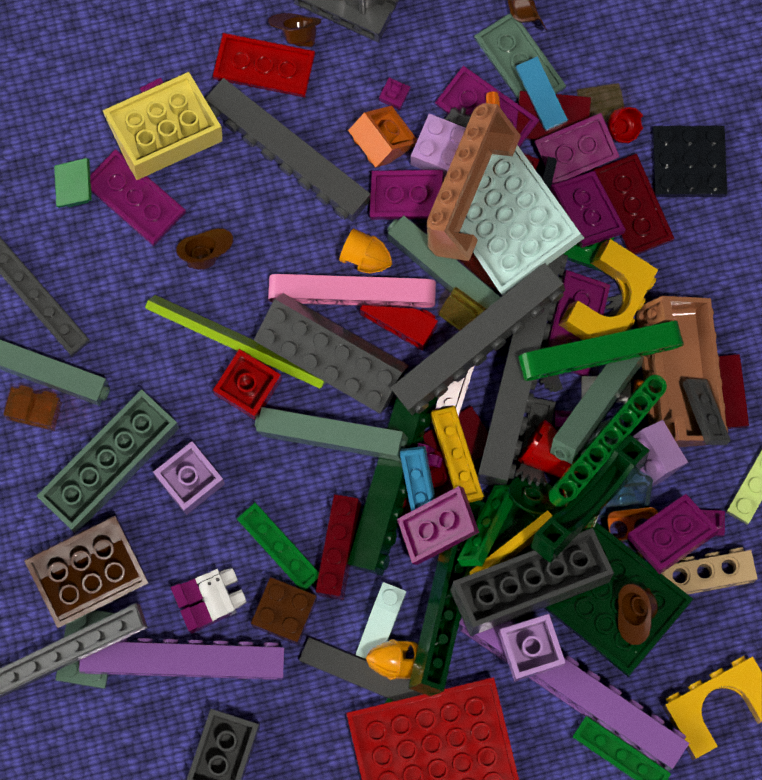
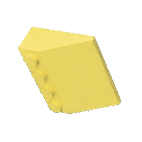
[103,72,223,180]

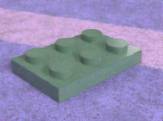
[55,610,115,689]

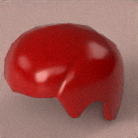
[607,107,643,143]

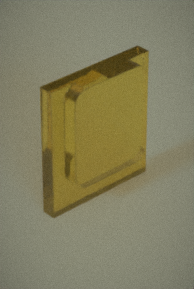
[577,83,624,123]
[439,287,486,330]

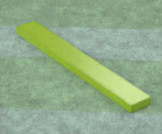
[145,295,326,389]

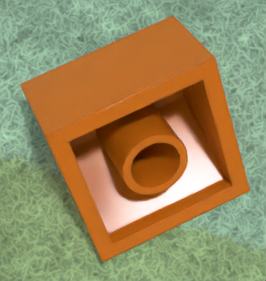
[348,105,417,168]

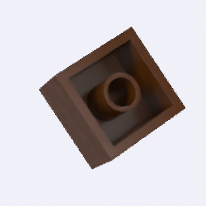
[251,577,317,646]

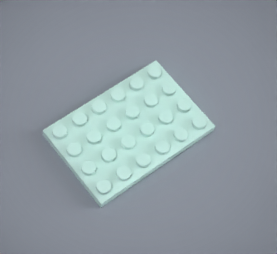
[460,145,584,296]

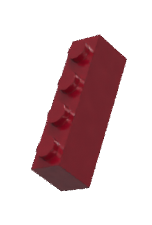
[316,494,362,600]

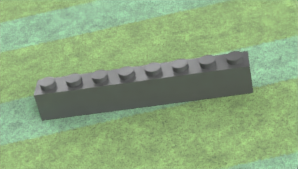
[205,78,371,222]
[390,263,566,416]

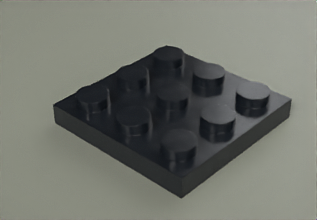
[652,126,727,197]

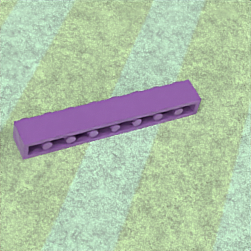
[79,638,284,680]

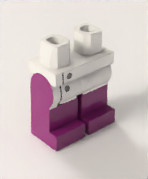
[170,568,247,634]

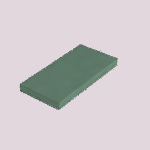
[474,13,566,101]

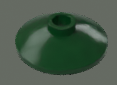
[509,477,555,514]

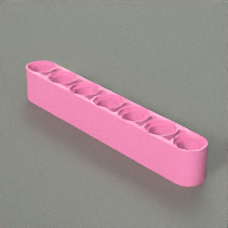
[268,274,436,308]

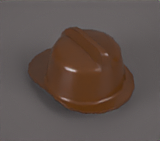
[508,0,547,31]
[268,13,321,47]
[176,228,233,270]
[618,584,658,645]

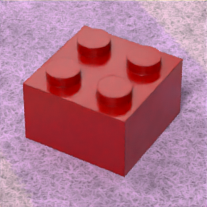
[213,349,282,420]

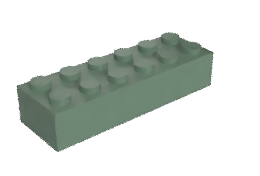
[37,389,179,534]

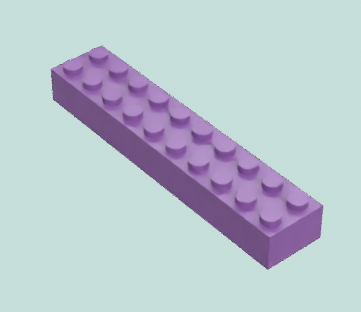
[458,618,689,771]

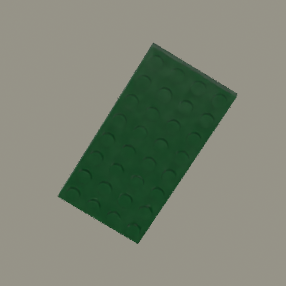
[487,483,693,677]

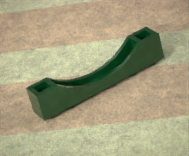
[531,435,650,563]

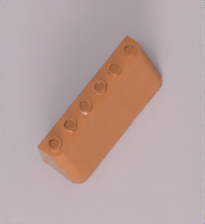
[427,103,521,261]
[636,296,728,447]

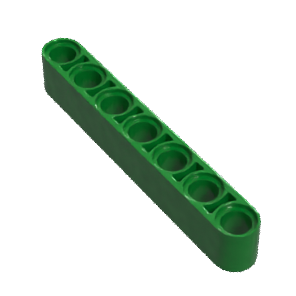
[518,321,684,381]
[549,375,667,507]

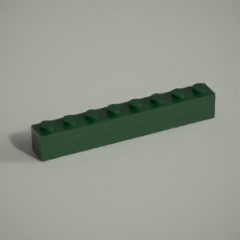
[348,376,437,576]
[408,500,485,696]

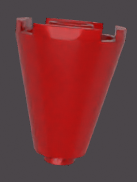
[518,420,580,478]

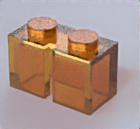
[3,385,62,431]

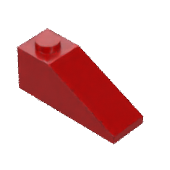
[360,305,438,351]

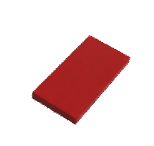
[213,33,315,98]

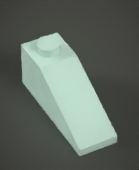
[356,582,406,659]

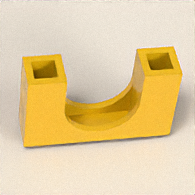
[558,239,658,340]
[663,656,762,760]

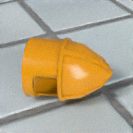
[339,228,392,273]
[366,639,418,680]

